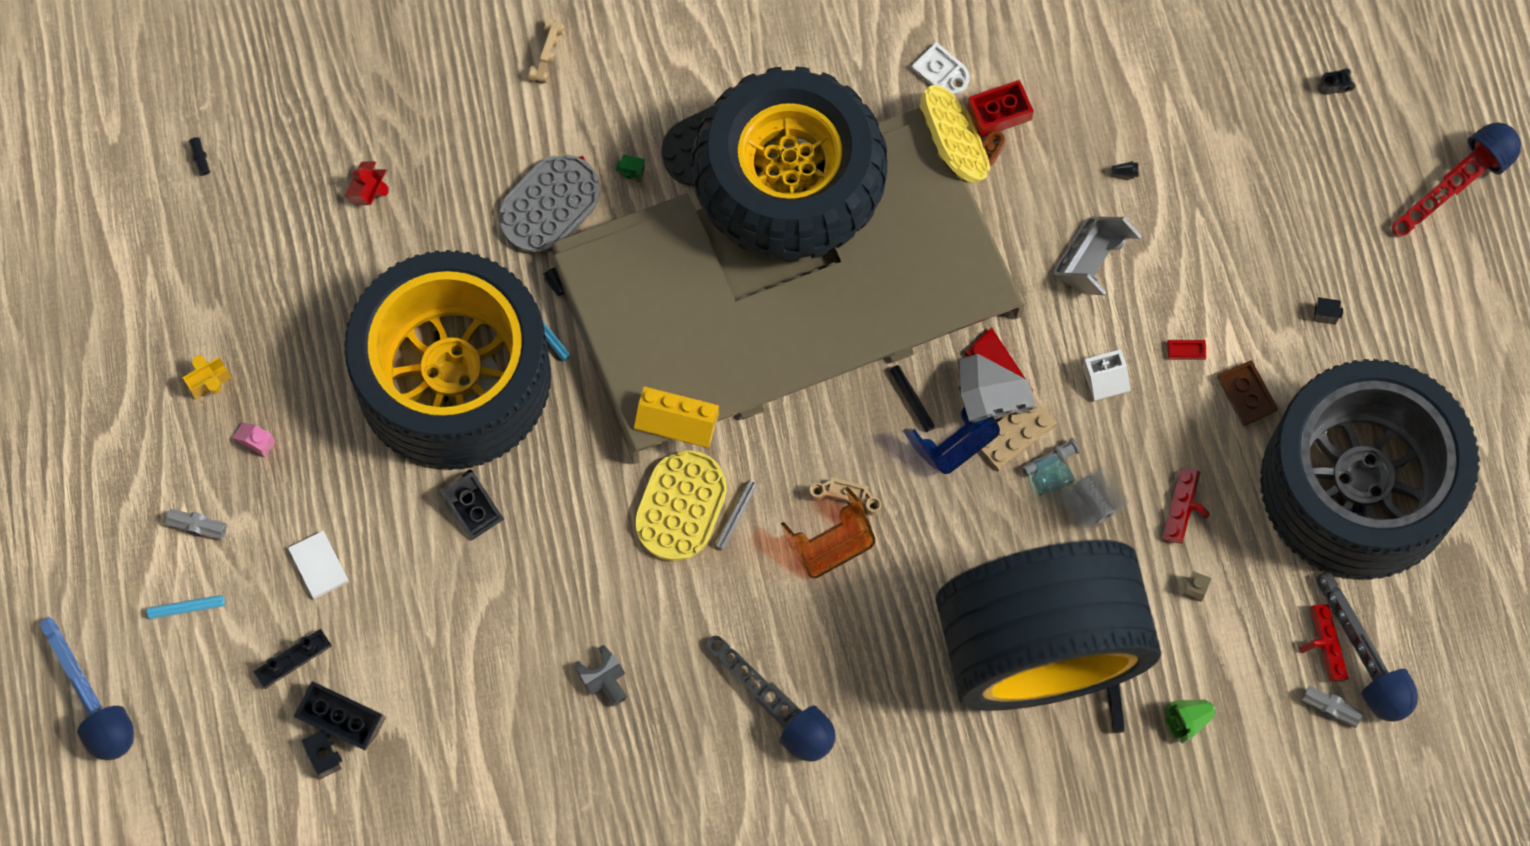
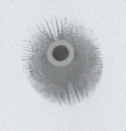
[1059,466,1128,534]

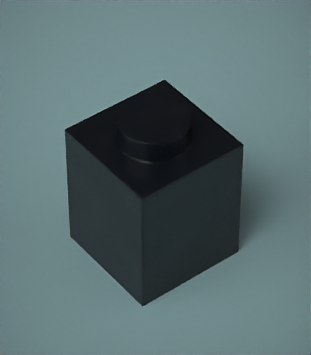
[1313,297,1343,325]

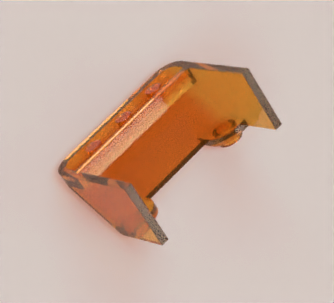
[781,487,876,579]

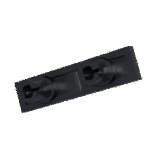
[253,629,332,689]

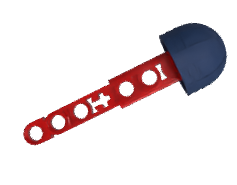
[1391,122,1521,237]

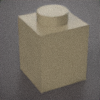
[1183,571,1211,602]

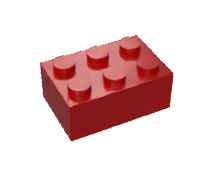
[967,79,1034,138]

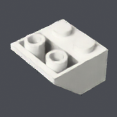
[1082,349,1131,401]

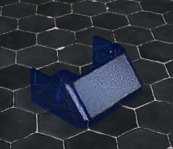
[902,386,1000,474]

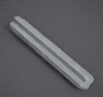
[715,481,757,550]

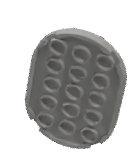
[500,155,600,253]

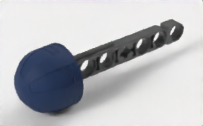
[1317,572,1418,722]
[707,635,835,762]

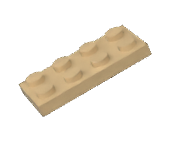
[974,399,1057,471]

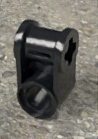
[1317,69,1356,95]

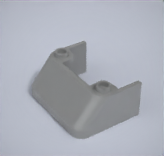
[1053,216,1142,295]

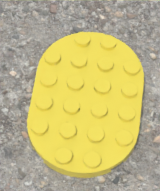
[920,85,990,183]
[636,450,727,561]

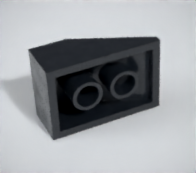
[438,469,504,540]

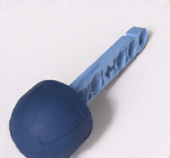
[39,616,134,760]

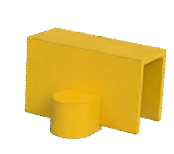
[182,355,232,400]

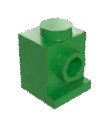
[616,154,645,183]

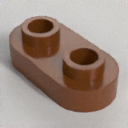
[982,131,1006,166]

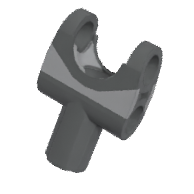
[574,645,627,707]

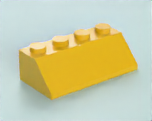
[634,386,719,449]

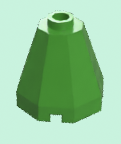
[1164,700,1215,744]

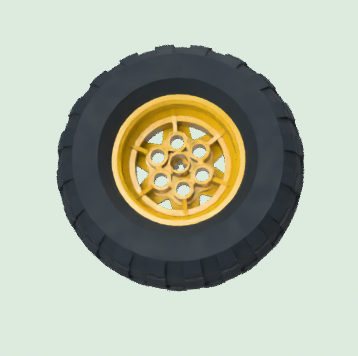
[692,66,888,262]

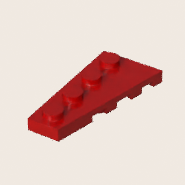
[965,328,1034,392]

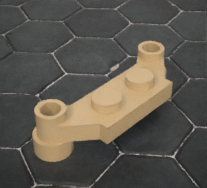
[528,18,565,83]
[809,477,881,516]

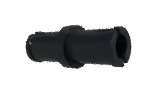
[189,137,211,176]

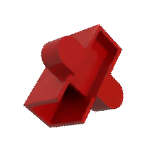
[344,161,389,205]

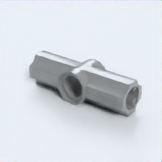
[165,509,227,540]
[1301,685,1364,728]

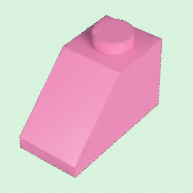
[232,422,275,457]

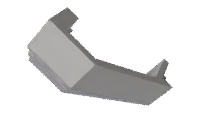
[960,354,1037,423]

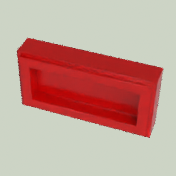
[1167,340,1207,360]

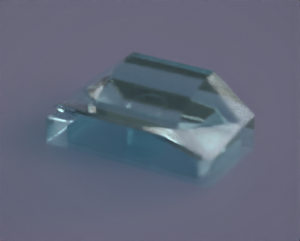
[1032,455,1075,496]

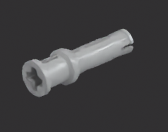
[1022,438,1080,477]

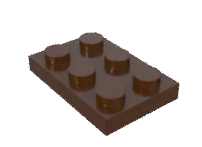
[1217,360,1278,426]

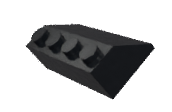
[294,681,386,751]

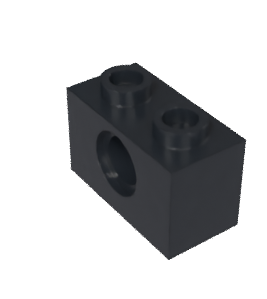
[301,730,343,779]

